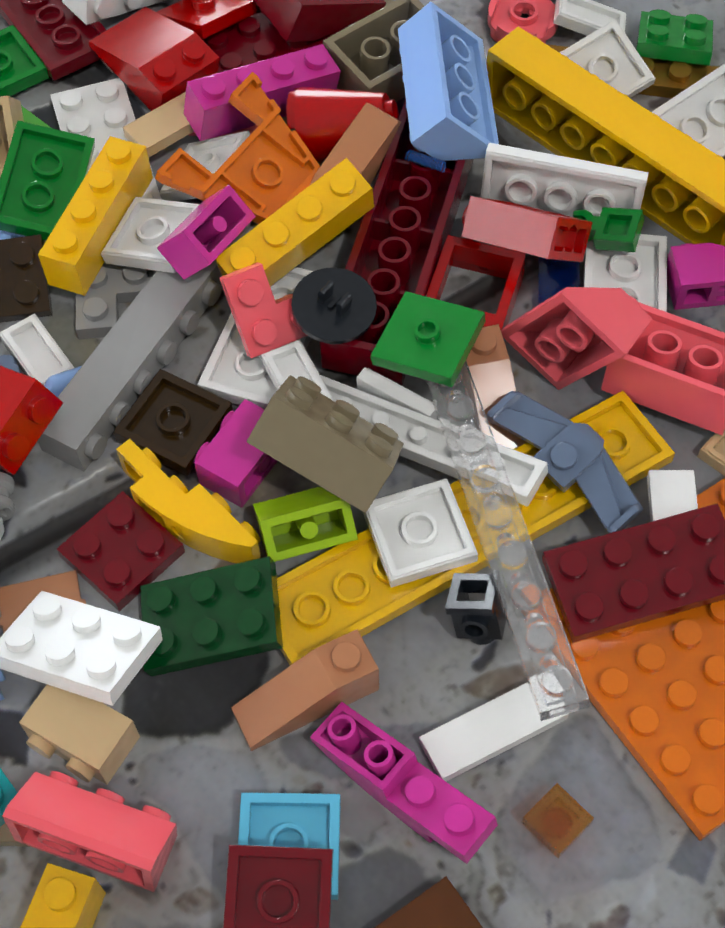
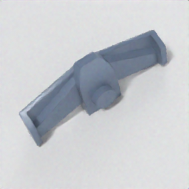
[486,391,644,534]

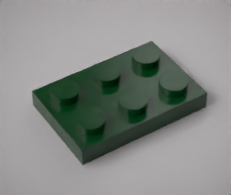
[141,556,283,677]

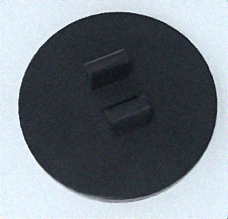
[291,267,377,344]

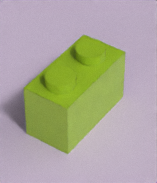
[253,486,358,562]

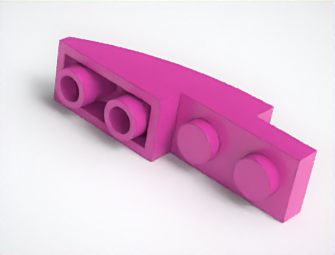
[310,702,498,864]

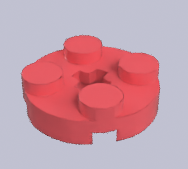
[487,0,559,44]

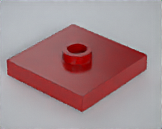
[157,0,257,39]

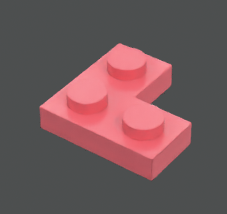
[219,262,308,359]

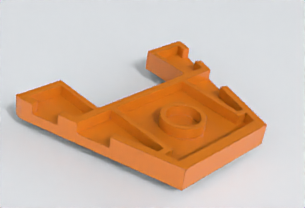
[155,72,320,224]

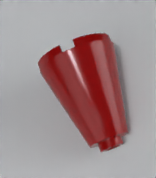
[286,87,399,162]

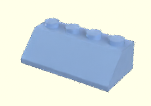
[398,2,499,161]

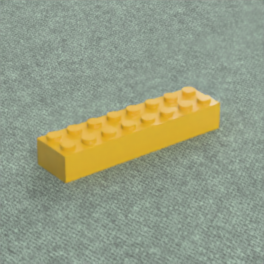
[487,26,725,246]

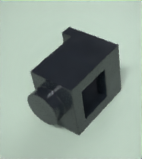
[445,573,508,645]

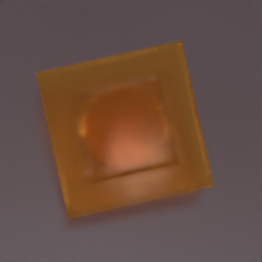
[521,783,594,858]

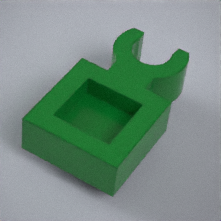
[573,207,644,252]

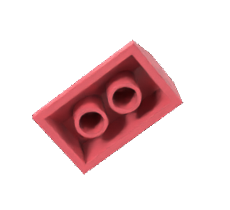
[501,287,653,390]
[601,302,725,435]
[2,771,177,892]

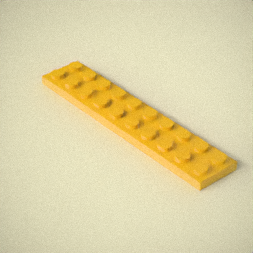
[277,391,675,666]

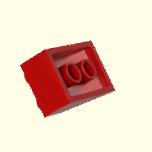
[89,7,220,111]

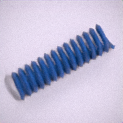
[405,149,446,173]

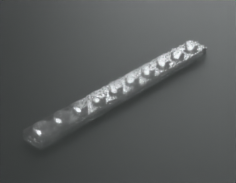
[425,361,590,721]

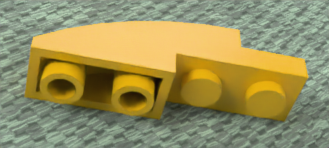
[116,439,261,564]

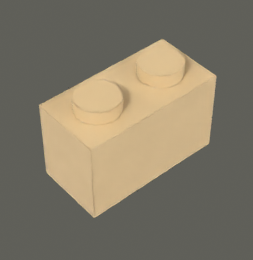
[19,684,140,785]

